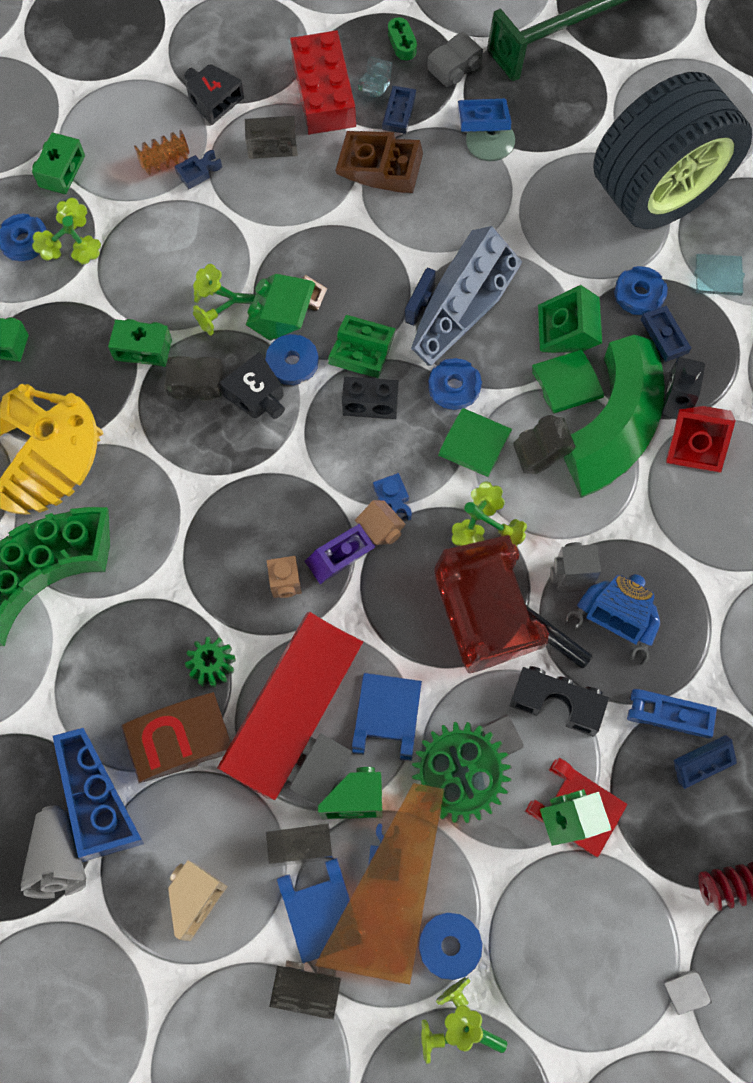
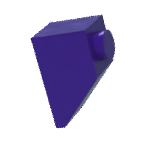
[305,524,375,584]

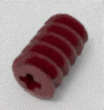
[698,862,753,911]

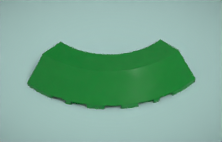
[560,335,665,498]
[0,507,110,646]

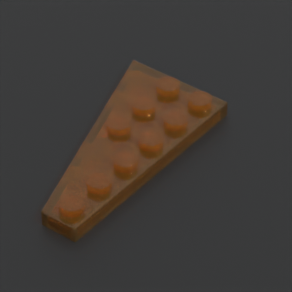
[315,783,444,985]

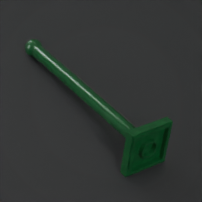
[487,0,629,81]

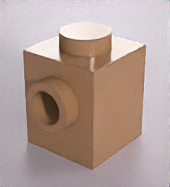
[354,500,406,545]
[267,556,302,598]

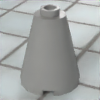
[20,806,86,899]

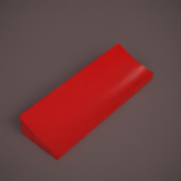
[217,612,364,800]

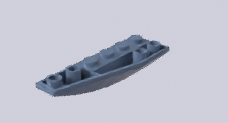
[411,226,522,366]

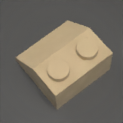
[168,860,228,941]

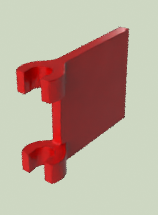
[524,758,628,858]

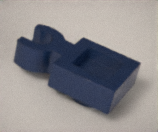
[174,150,222,190]

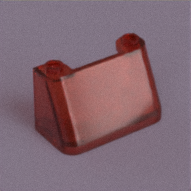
[435,535,548,674]

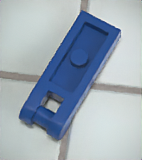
[627,689,717,739]

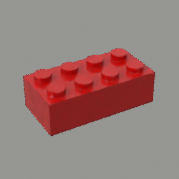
[290,30,356,135]

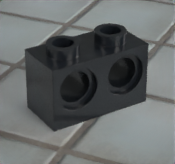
[342,376,399,419]

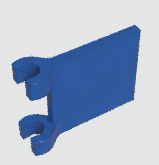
[352,673,422,761]
[277,858,363,964]

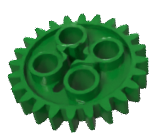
[412,722,512,823]

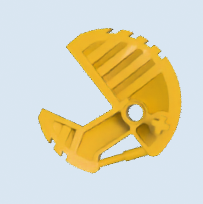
[0,384,103,515]

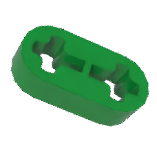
[388,17,417,61]

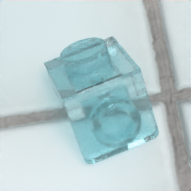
[358,57,392,97]

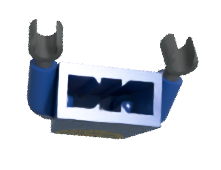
[566,574,660,665]

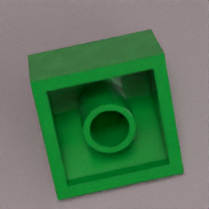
[246,274,316,341]
[538,285,602,353]
[318,767,383,820]

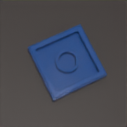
[457,99,511,132]

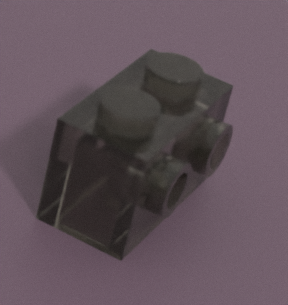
[245,116,298,159]

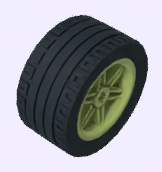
[593,72,752,230]

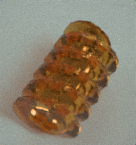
[134,129,190,176]

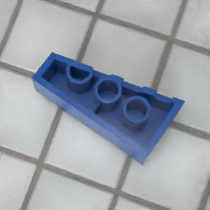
[53,728,144,862]

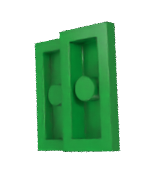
[328,315,396,378]
[532,349,604,414]
[438,408,512,477]

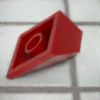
[666,406,736,473]

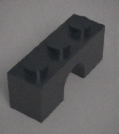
[509,666,610,737]

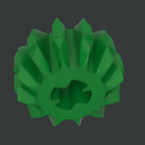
[185,636,236,687]

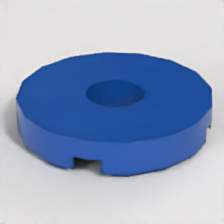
[0,213,47,261]
[614,266,668,316]
[265,334,319,385]
[428,358,482,410]
[419,913,483,980]

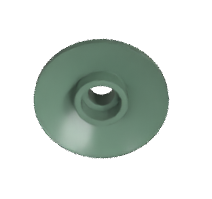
[466,129,515,161]

